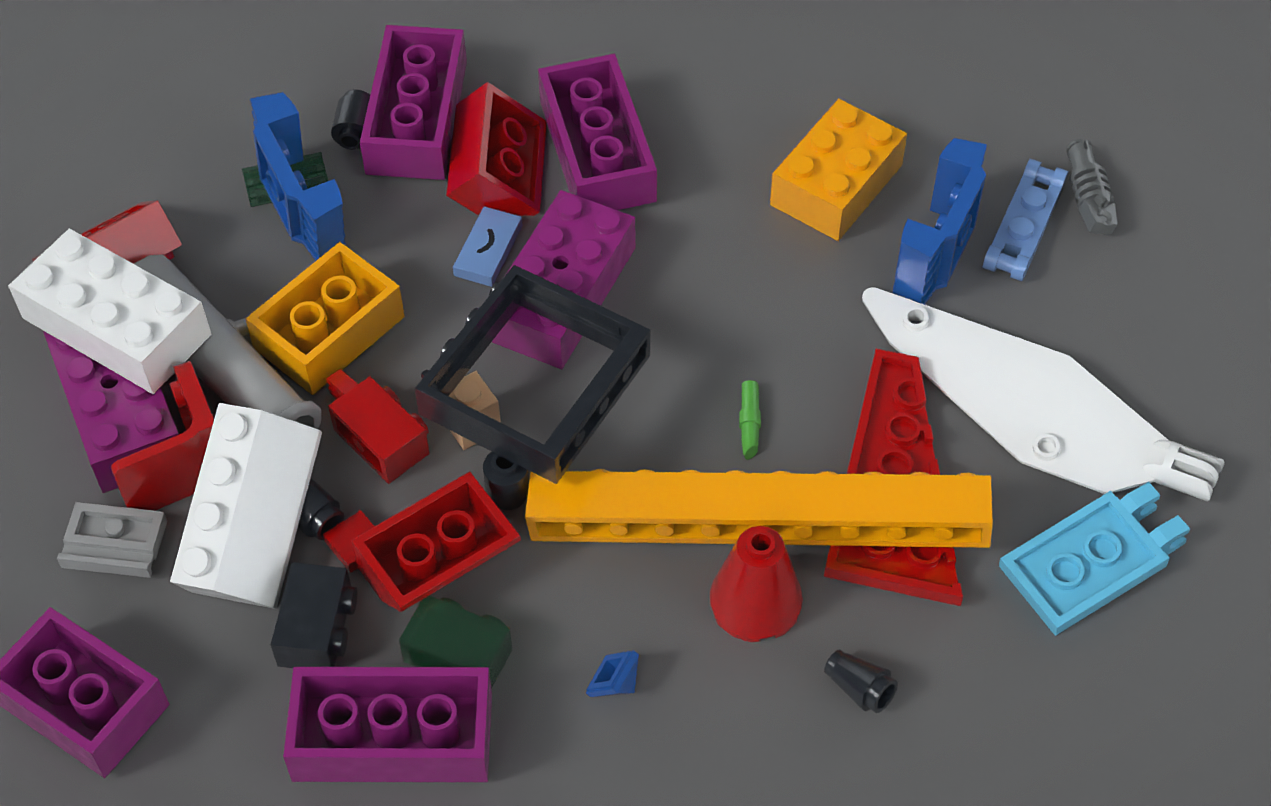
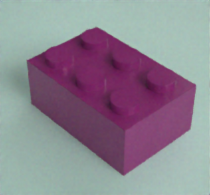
[0,607,170,779]

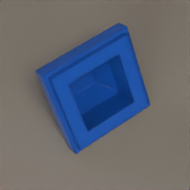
[586,650,639,697]

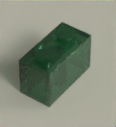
[399,595,512,688]

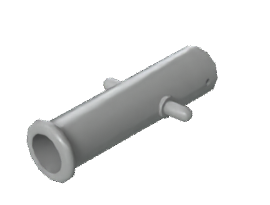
[134,255,322,429]

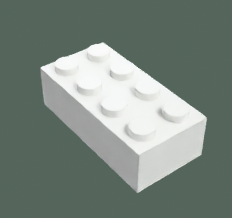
[8,228,212,394]

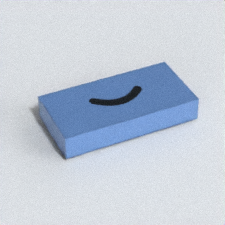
[453,207,522,287]

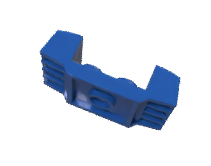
[250,92,346,261]
[892,138,987,305]

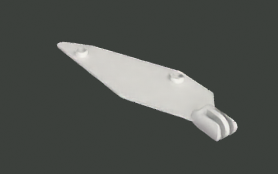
[862,287,1225,502]

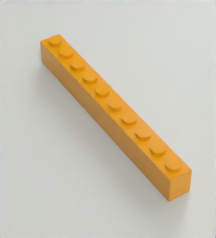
[525,469,993,548]

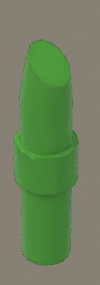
[739,380,761,460]

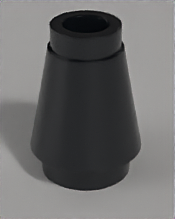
[824,649,898,713]

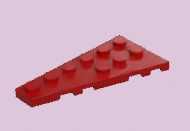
[824,348,963,606]

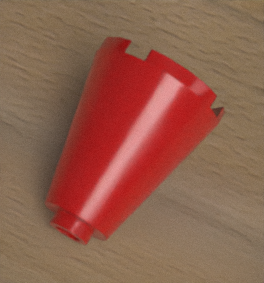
[710,526,803,642]

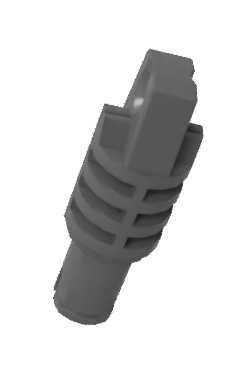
[1066,139,1118,235]

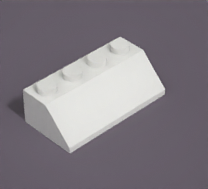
[170,403,322,609]

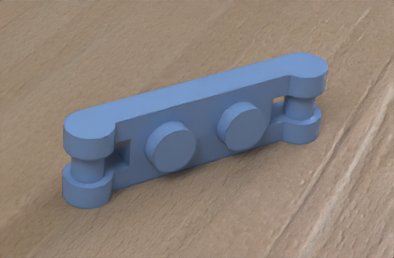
[982,159,1069,281]

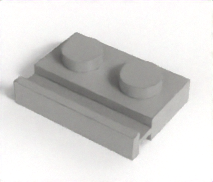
[57,502,167,578]

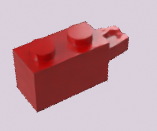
[326,369,430,484]

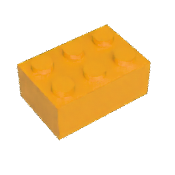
[770,98,907,241]
[245,242,405,395]

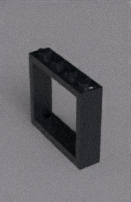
[415,265,651,484]

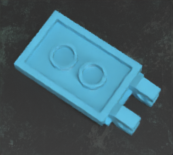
[999,482,1190,636]

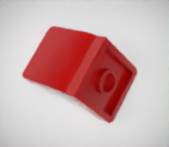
[111,361,214,511]

